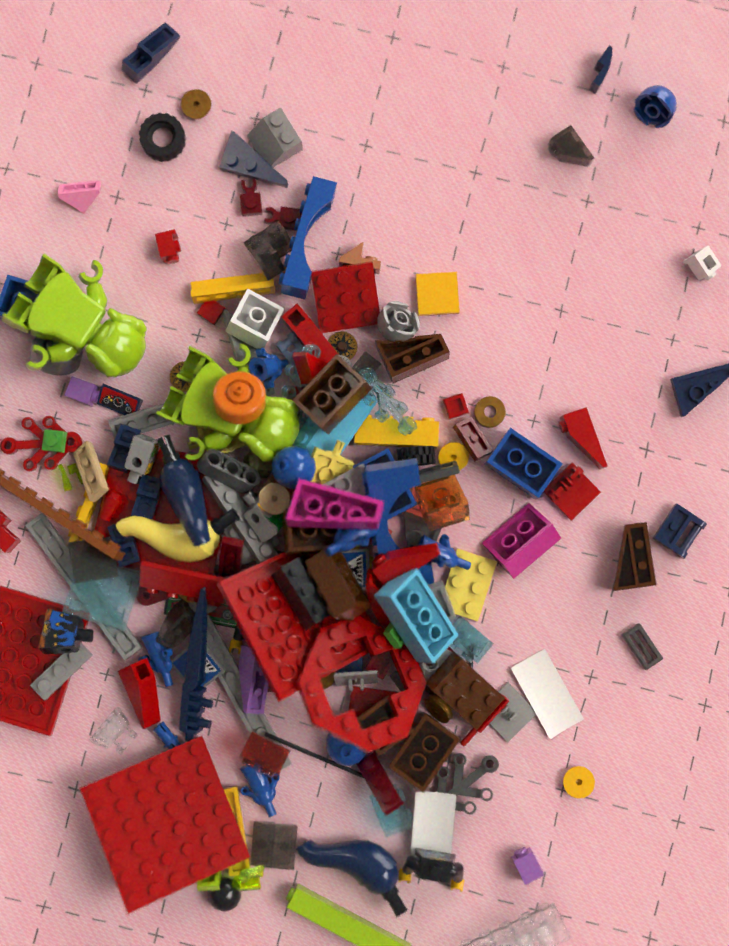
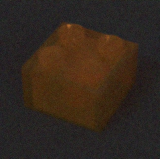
[415,475,470,532]

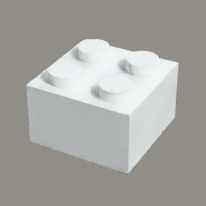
[225,289,285,349]

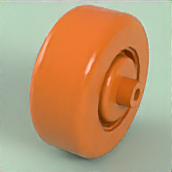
[213,372,266,424]

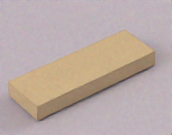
[73,441,109,502]

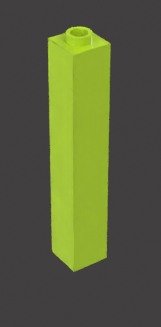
[286,883,411,946]

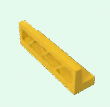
[191,271,276,304]

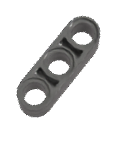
[197,449,261,493]

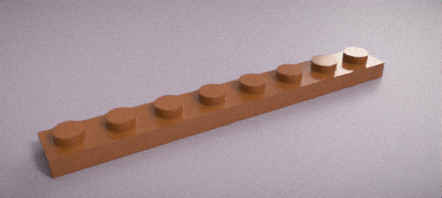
[0,468,126,561]

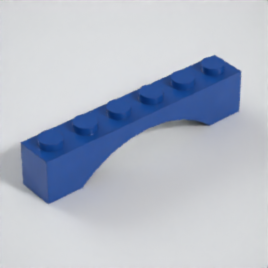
[278,176,337,300]

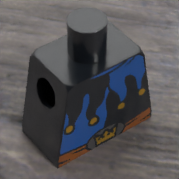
[39,609,94,654]

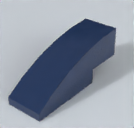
[122,22,180,83]

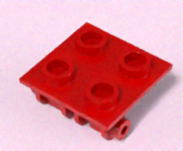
[544,462,601,521]

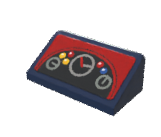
[97,383,143,415]

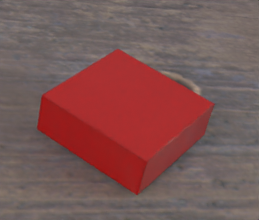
[197,300,226,325]
[442,393,469,420]

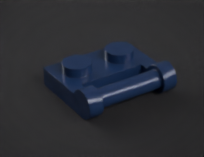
[653,503,707,559]

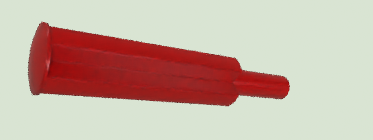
[460,693,510,746]

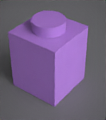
[64,376,100,407]
[511,847,544,885]

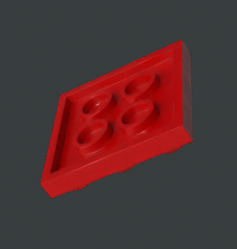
[311,261,380,333]

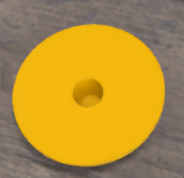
[438,442,469,470]
[563,766,595,799]

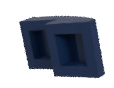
[589,45,613,94]
[107,424,141,473]
[131,475,161,520]
[108,524,140,567]

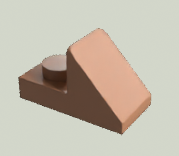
[339,242,381,274]

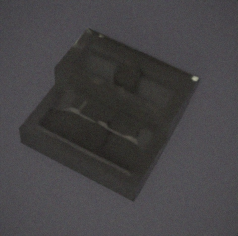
[68,537,119,584]
[250,821,298,870]

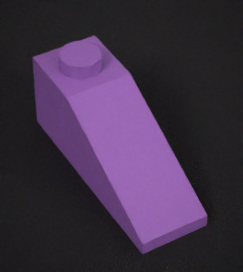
[238,645,268,714]

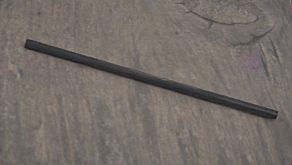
[264,732,364,779]

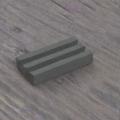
[419,461,460,483]
[621,623,663,670]

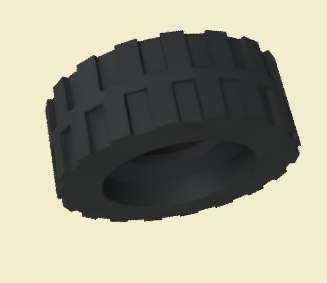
[139,112,186,162]

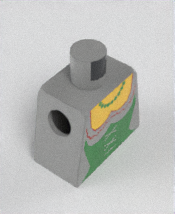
[124,434,160,484]
[243,489,288,543]

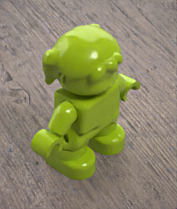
[1,253,147,377]
[156,343,300,462]

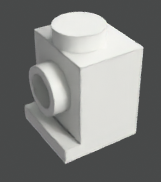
[683,246,722,281]

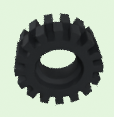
[397,446,436,466]

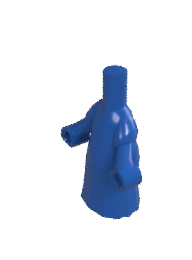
[249,348,289,389]
[325,528,379,556]
[418,534,471,570]
[138,630,173,687]
[240,759,280,817]

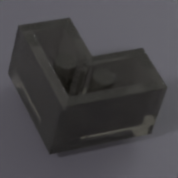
[243,221,292,281]

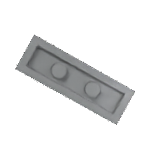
[30,643,93,701]

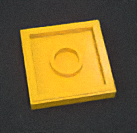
[416,272,460,316]

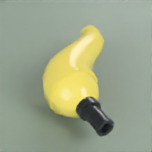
[116,508,240,562]

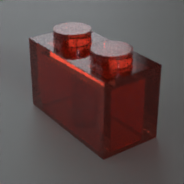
[239,732,290,778]

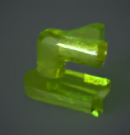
[57,463,83,492]
[232,865,264,891]

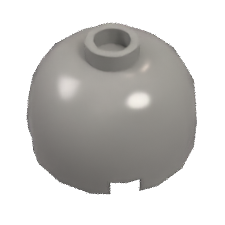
[377,301,420,343]

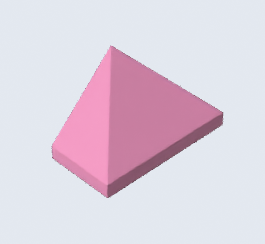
[58,180,101,214]

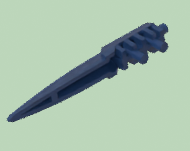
[179,587,213,742]

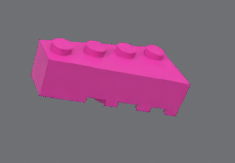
[286,479,384,530]

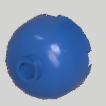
[634,85,677,128]
[272,446,316,489]
[326,733,366,766]

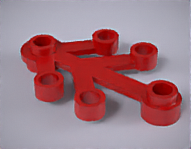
[0,416,82,472]

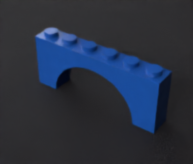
[362,458,434,585]

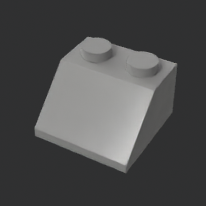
[247,107,303,167]

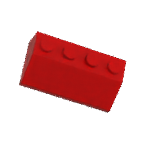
[140,561,227,607]

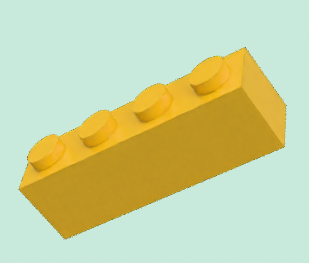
[354,415,439,449]

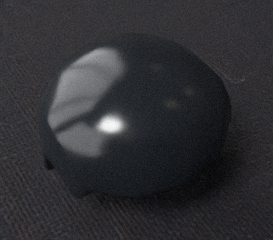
[207,877,241,912]

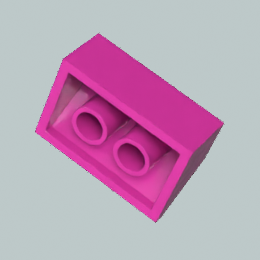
[482,503,561,579]

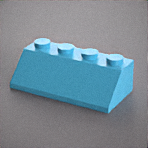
[293,394,378,456]
[374,568,458,664]

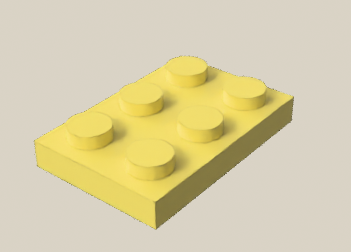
[445,548,497,621]

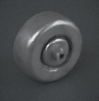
[30,337,83,376]

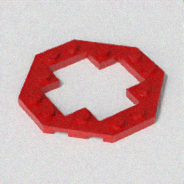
[296,616,427,753]

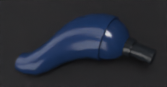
[157,434,210,547]
[296,840,408,917]

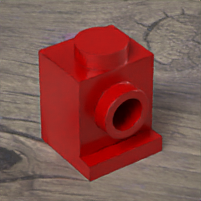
[155,229,181,264]

